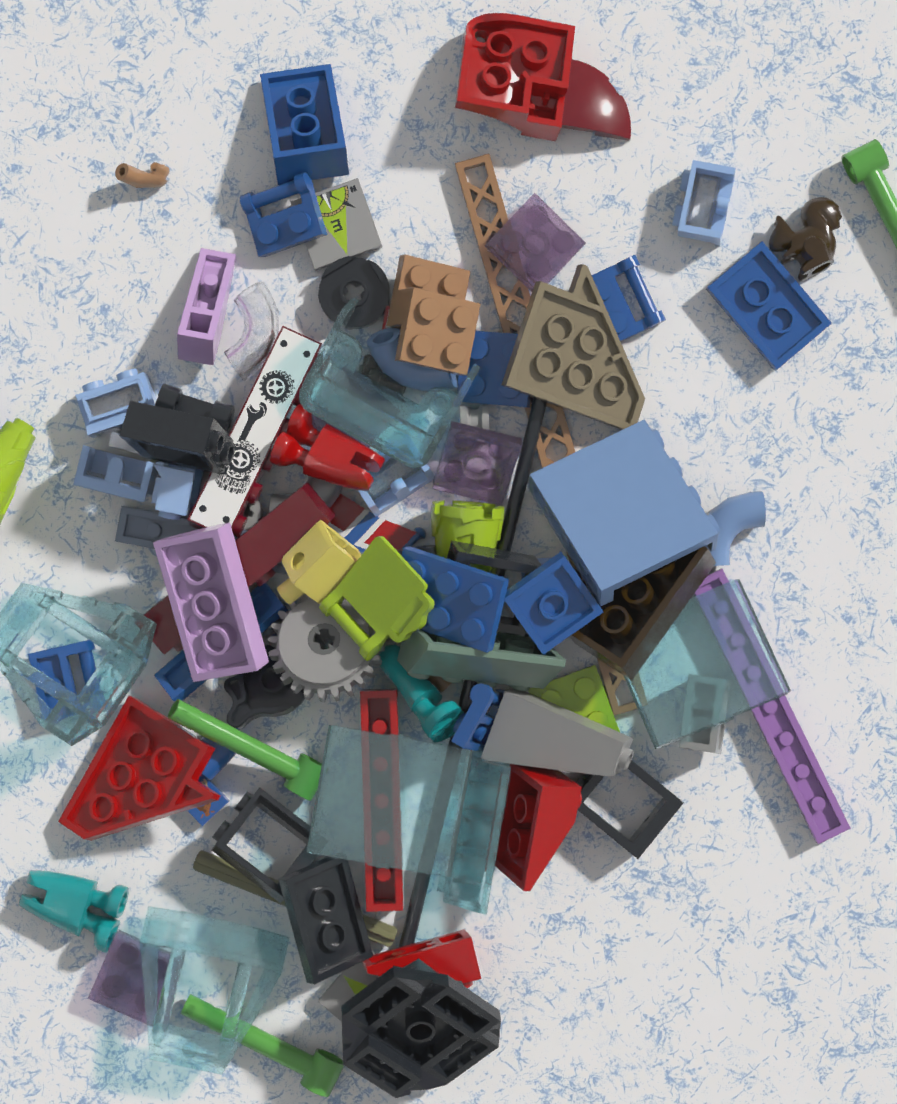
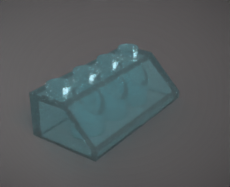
[437,755,511,914]

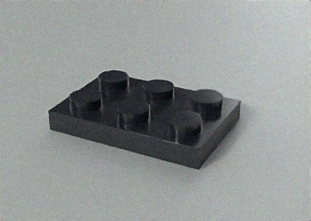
[279,852,373,985]

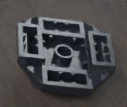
[341,959,501,1098]

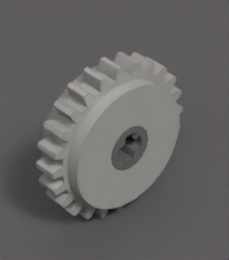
[268,594,385,703]

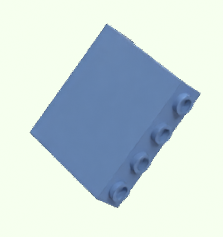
[530,419,720,607]

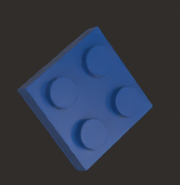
[456,331,530,408]
[504,552,603,655]

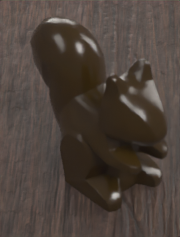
[768,197,842,282]

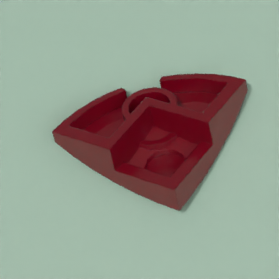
[562,59,631,141]

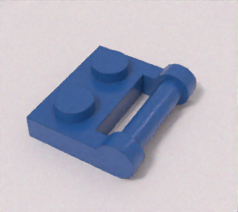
[240,172,327,257]
[592,255,666,342]
[28,639,109,724]
[451,683,506,752]

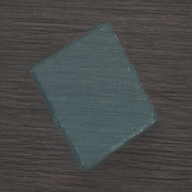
[623,579,791,749]
[306,725,473,877]

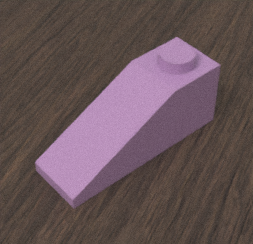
[177,248,236,365]

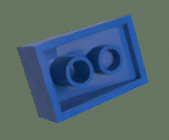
[260,64,349,185]

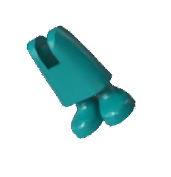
[379,645,465,743]
[18,870,129,953]

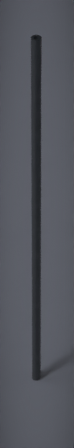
[398,398,547,948]

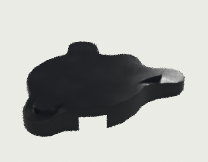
[224,645,305,730]

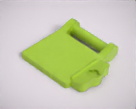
[319,536,435,661]

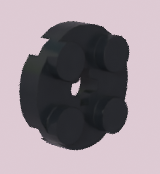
[318,256,390,330]

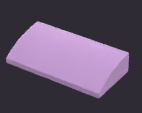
[153,522,269,682]

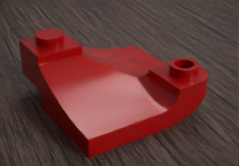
[455,13,575,142]

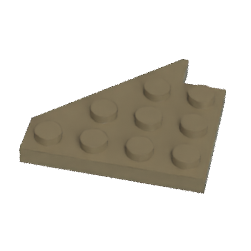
[501,264,645,430]

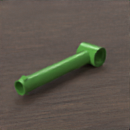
[841,139,897,248]
[168,699,329,801]
[180,994,344,1097]

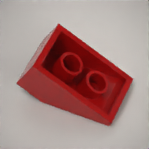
[492,764,582,891]

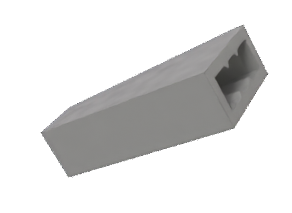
[481,689,634,777]

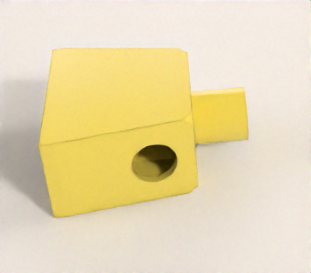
[277,520,361,604]

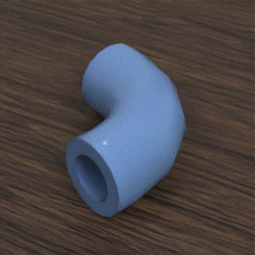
[366,328,458,392]
[705,491,766,566]

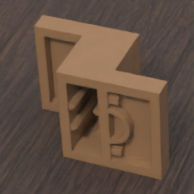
[386,254,481,376]

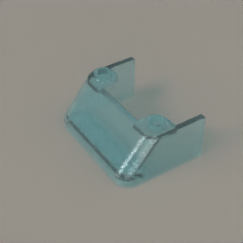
[299,297,481,468]

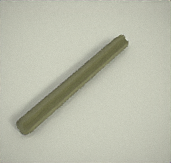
[193,850,397,947]

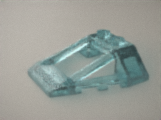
[0,583,157,746]
[140,906,290,1075]

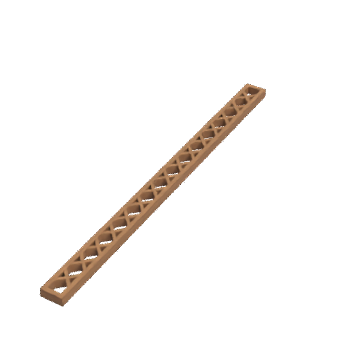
[455,154,648,715]

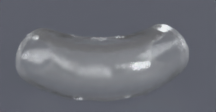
[224,281,279,381]

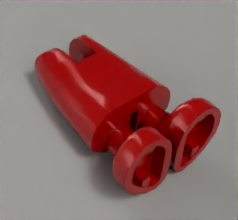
[270,404,385,491]

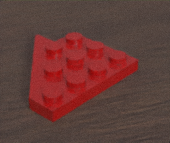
[58,695,221,841]

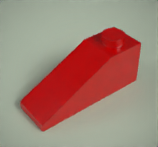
[362,929,481,988]

